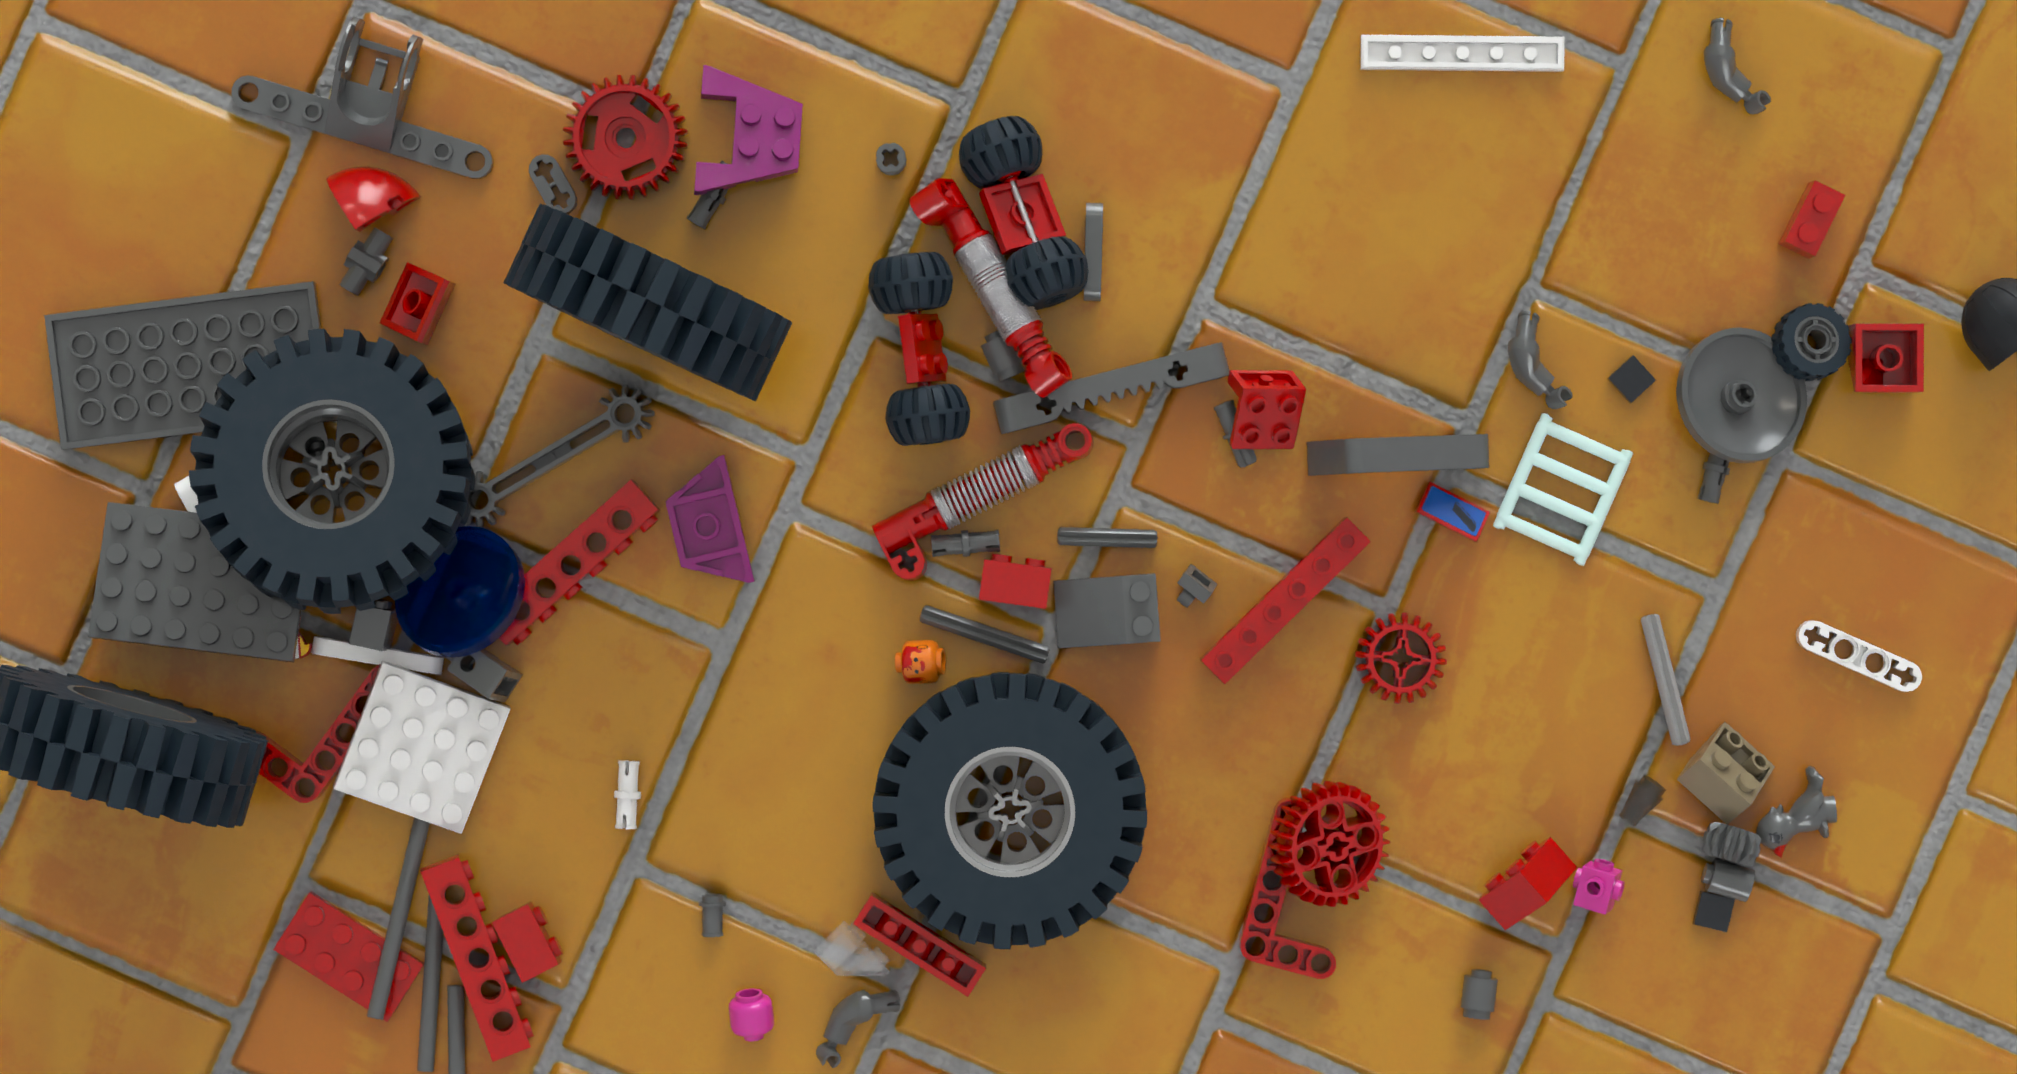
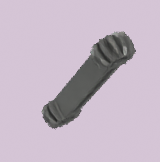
[464,385,655,529]

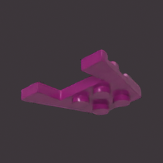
[694,65,803,195]

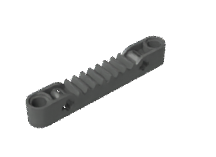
[993,342,1230,434]

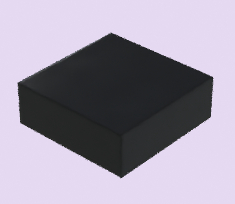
[1607,355,1656,403]
[1693,891,1735,932]

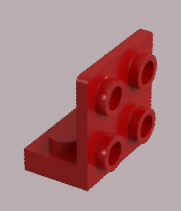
[1227,370,1306,449]

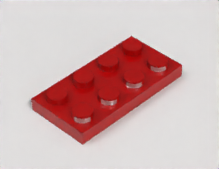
[273,891,424,1022]

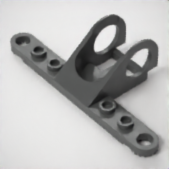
[231,17,493,179]

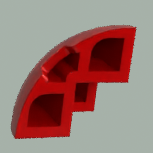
[326,167,421,232]

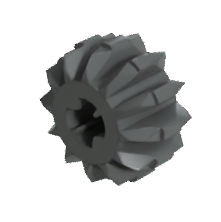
[1702,822,1761,867]

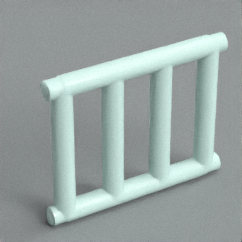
[1493,413,1633,566]

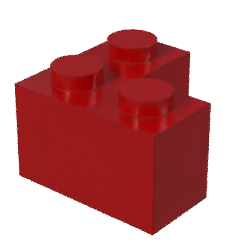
[1479,837,1577,930]

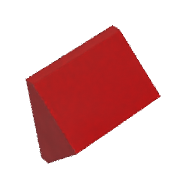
[379,262,455,345]

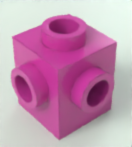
[1573,859,1625,915]

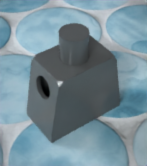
[440,637,523,703]

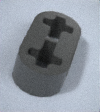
[529,154,577,214]

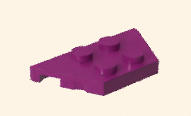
[665,455,755,583]

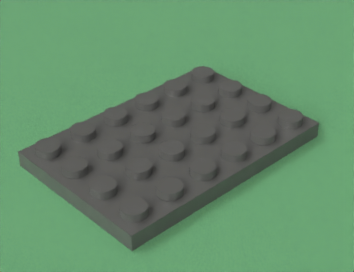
[88,502,301,663]

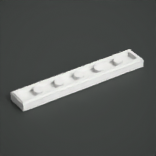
[1360,35,1565,72]

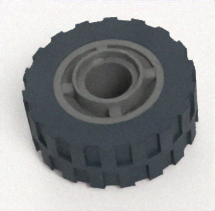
[1771,303,1852,381]

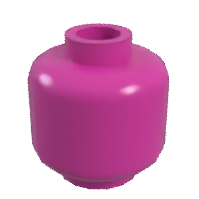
[728,988,774,1041]

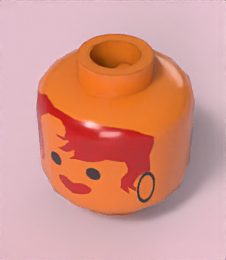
[895,640,946,684]

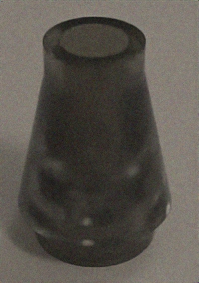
[1619,774,1666,827]

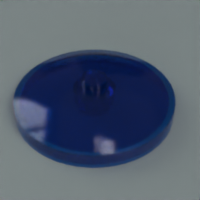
[395,526,525,658]

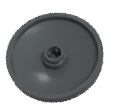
[1676,328,1807,463]

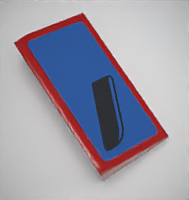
[1414,482,1490,542]

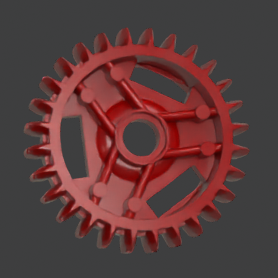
[563,75,688,200]

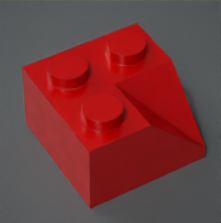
[1848,324,1924,393]

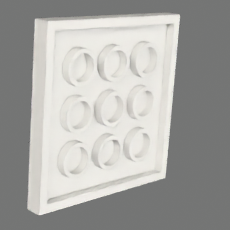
[333,661,511,834]

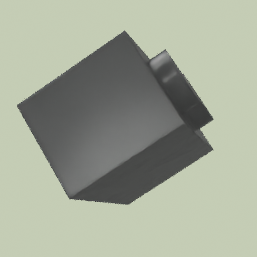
[349,599,400,651]

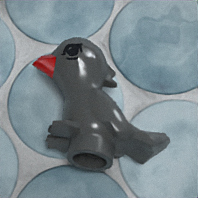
[1756,766,1837,858]

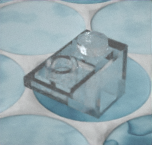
[814,920,891,976]

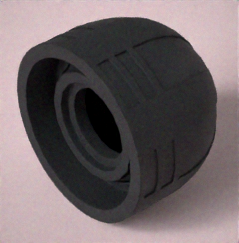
[1961,278,2017,371]

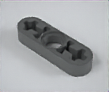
[1084,203,1103,301]

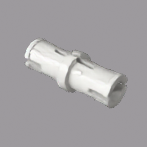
[614,760,641,829]

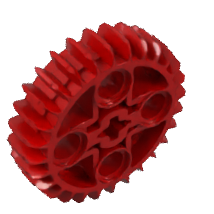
[1269,781,1391,907]

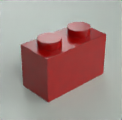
[1778,180,1846,259]
[979,553,1052,609]
[491,902,563,983]

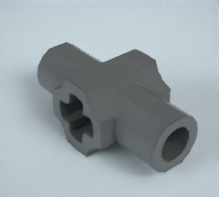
[339,227,393,296]

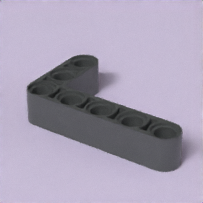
[1307,434,1489,476]

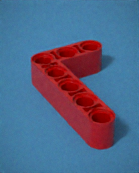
[256,664,381,803]
[1239,798,1336,979]

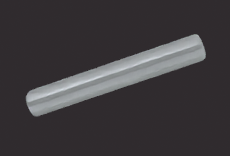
[1641,614,1691,746]

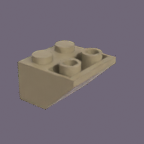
[1677,722,1775,824]

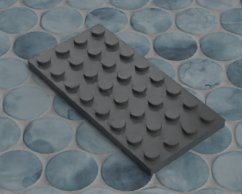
[44,281,321,450]

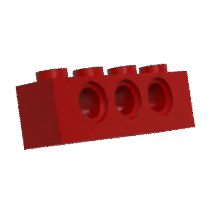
[853,892,986,997]

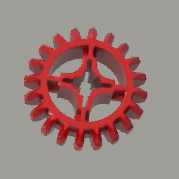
[1355,612,1447,704]

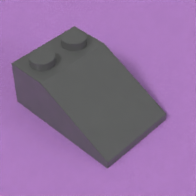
[1053,573,1161,648]

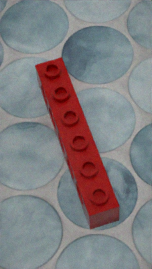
[479,480,660,646]
[1200,517,1371,684]
[420,854,534,1062]

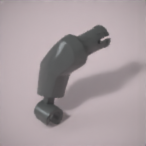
[1703,18,1771,115]
[1508,311,1573,409]
[816,990,901,1068]

